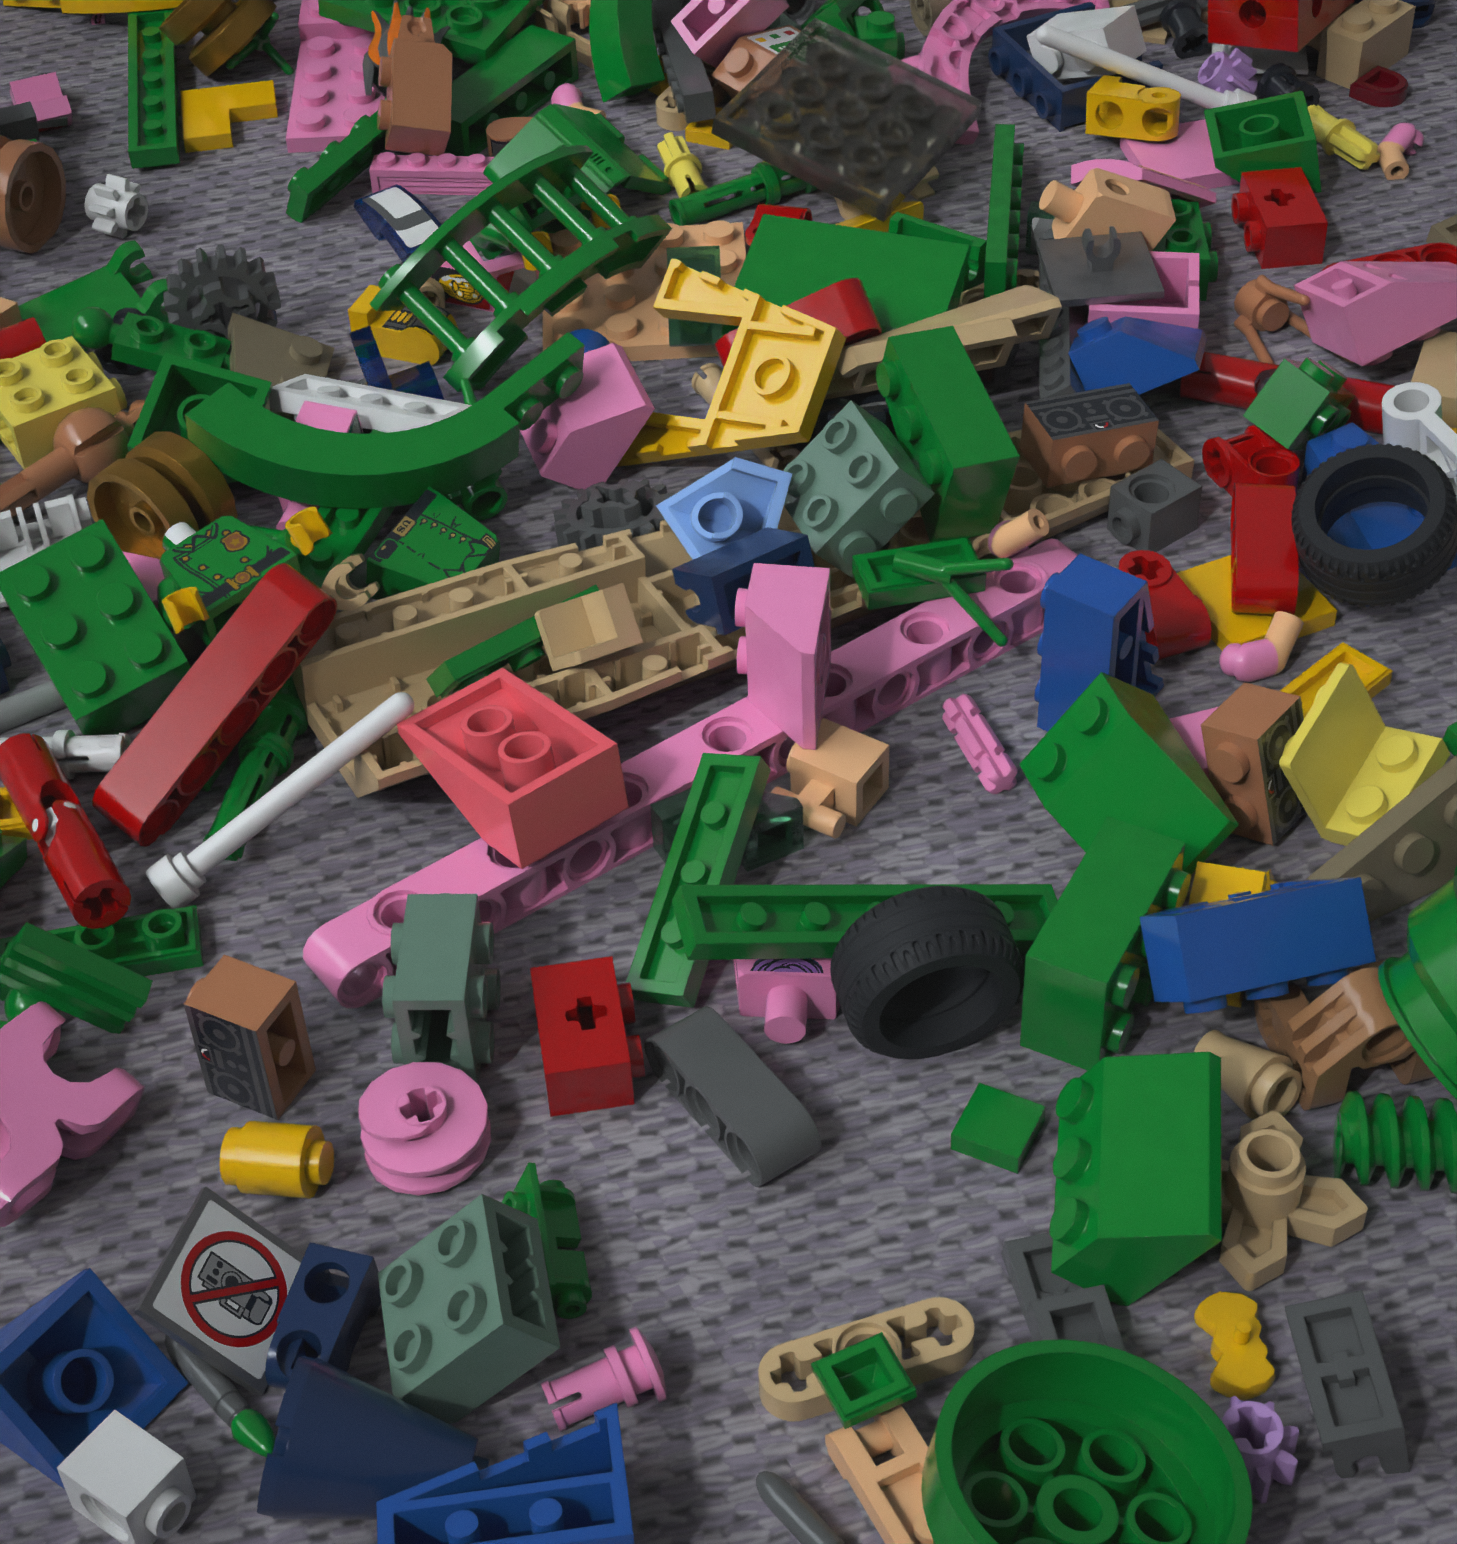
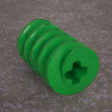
[1333,1091,1457,1194]

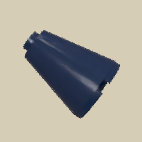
[257,1356,490,1520]

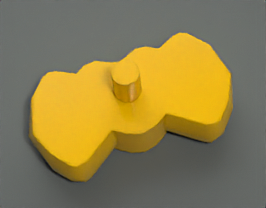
[1194,1291,1276,1401]

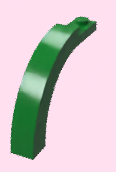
[589,0,666,103]
[185,332,585,509]

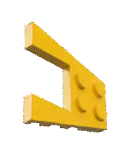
[616,258,846,467]

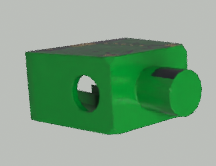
[367,487,500,600]

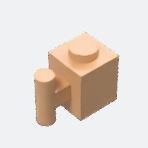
[769,718,889,839]

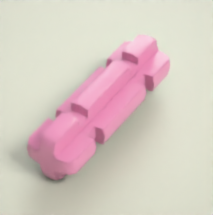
[942,694,1018,794]

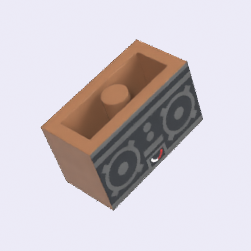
[1020,383,1159,488]
[1201,682,1306,846]
[184,955,316,1120]

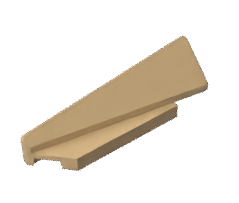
[824,285,1062,400]

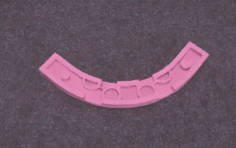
[917,0,1110,145]

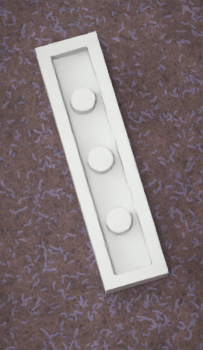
[269,374,472,433]

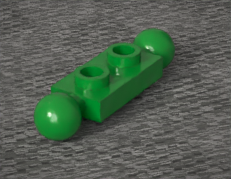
[71,307,231,372]

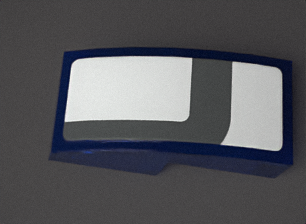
[354,184,441,263]

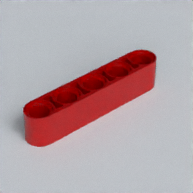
[92,563,337,847]

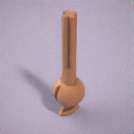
[0,400,145,518]

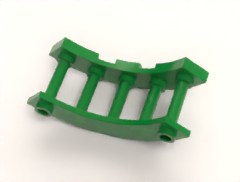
[370,145,672,392]

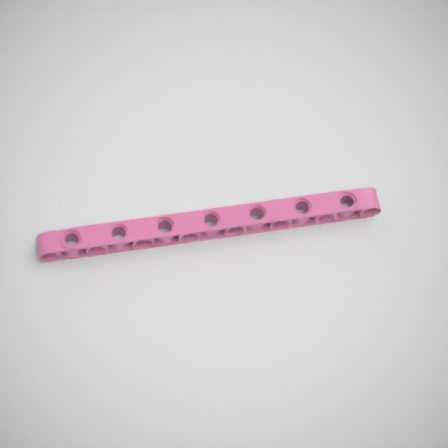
[303,538,1078,1008]

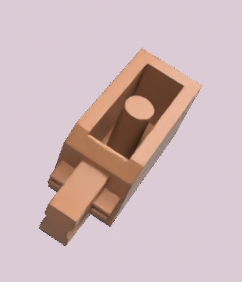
[377,15,452,156]

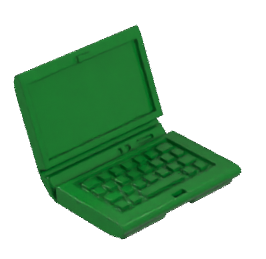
[483,103,671,233]

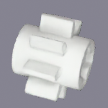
[85,174,148,239]

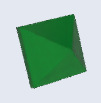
[811,1332,917,1429]

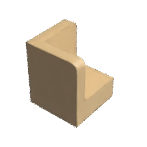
[535,583,643,671]

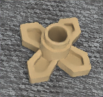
[1219,1111,1368,1291]

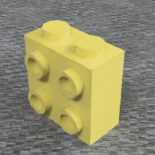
[0,336,127,469]

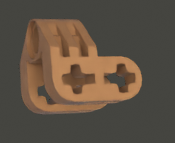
[1254,959,1436,1111]

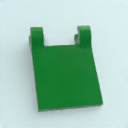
[18,240,169,351]

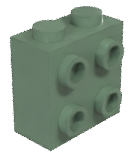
[783,400,935,578]
[382,893,501,1084]
[378,1194,560,1424]

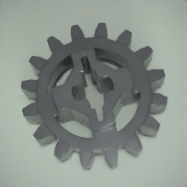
[163,244,281,339]
[553,478,675,551]

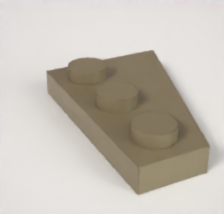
[1307,755,1457,922]

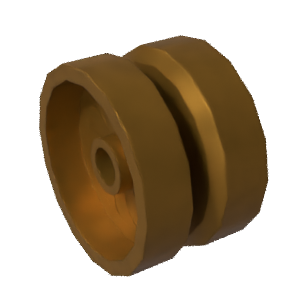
[159,0,277,76]
[87,432,238,559]

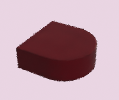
[1349,65,1408,107]

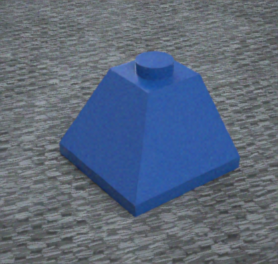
[1068,316,1207,395]
[0,1268,188,1489]

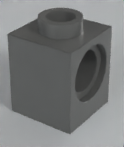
[1107,459,1202,552]

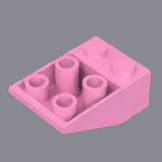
[1294,261,1457,366]

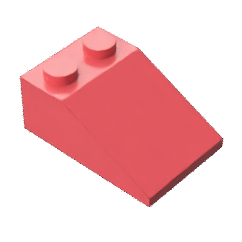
[396,668,629,869]

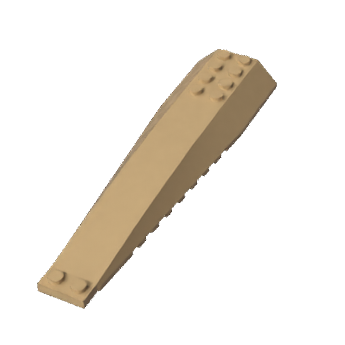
[291,429,1194,798]

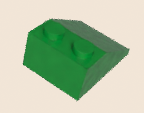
[1019,672,1239,875]

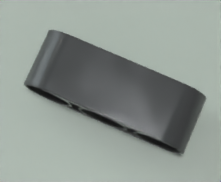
[644,1006,821,1187]

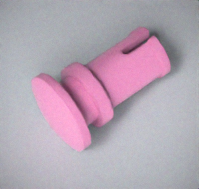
[541,1327,667,1432]

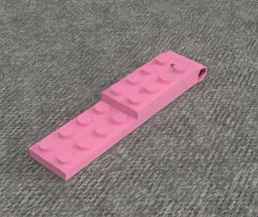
[286,0,386,153]

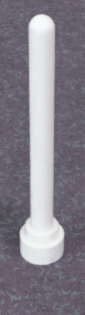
[1036,25,1257,109]
[146,692,414,909]

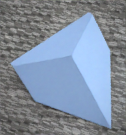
[656,457,792,560]

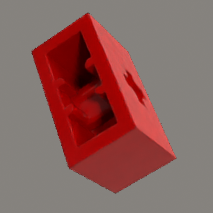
[1231,167,1328,269]
[530,956,645,1117]

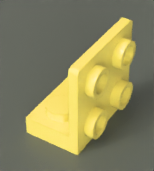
[1279,662,1450,846]

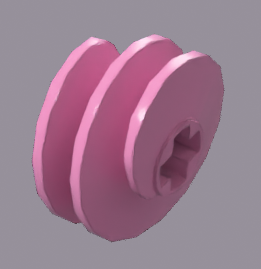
[358,1062,491,1196]

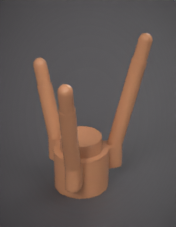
[1234,275,1354,378]

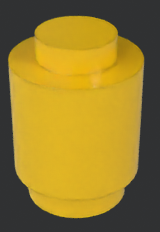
[219,1121,334,1199]

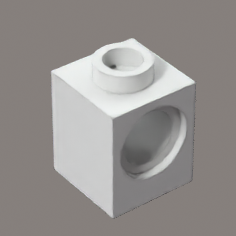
[57,1410,197,1544]

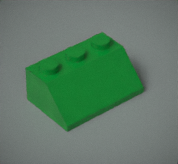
[1049,1052,1222,1306]

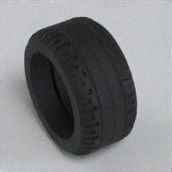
[1291,443,1457,608]
[830,886,1025,1059]

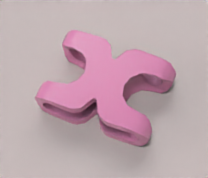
[0,1001,145,1227]

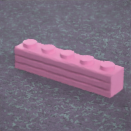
[369,152,494,195]

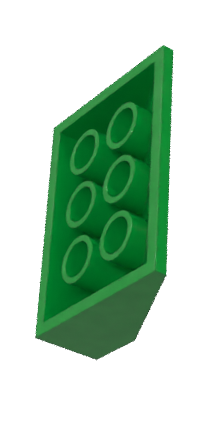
[717,214,971,354]

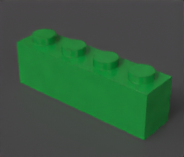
[445,25,579,156]

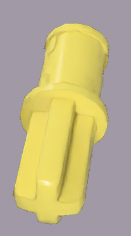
[1308,105,1380,170]
[657,132,709,207]

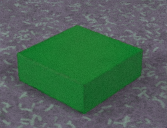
[950,1083,1046,1174]

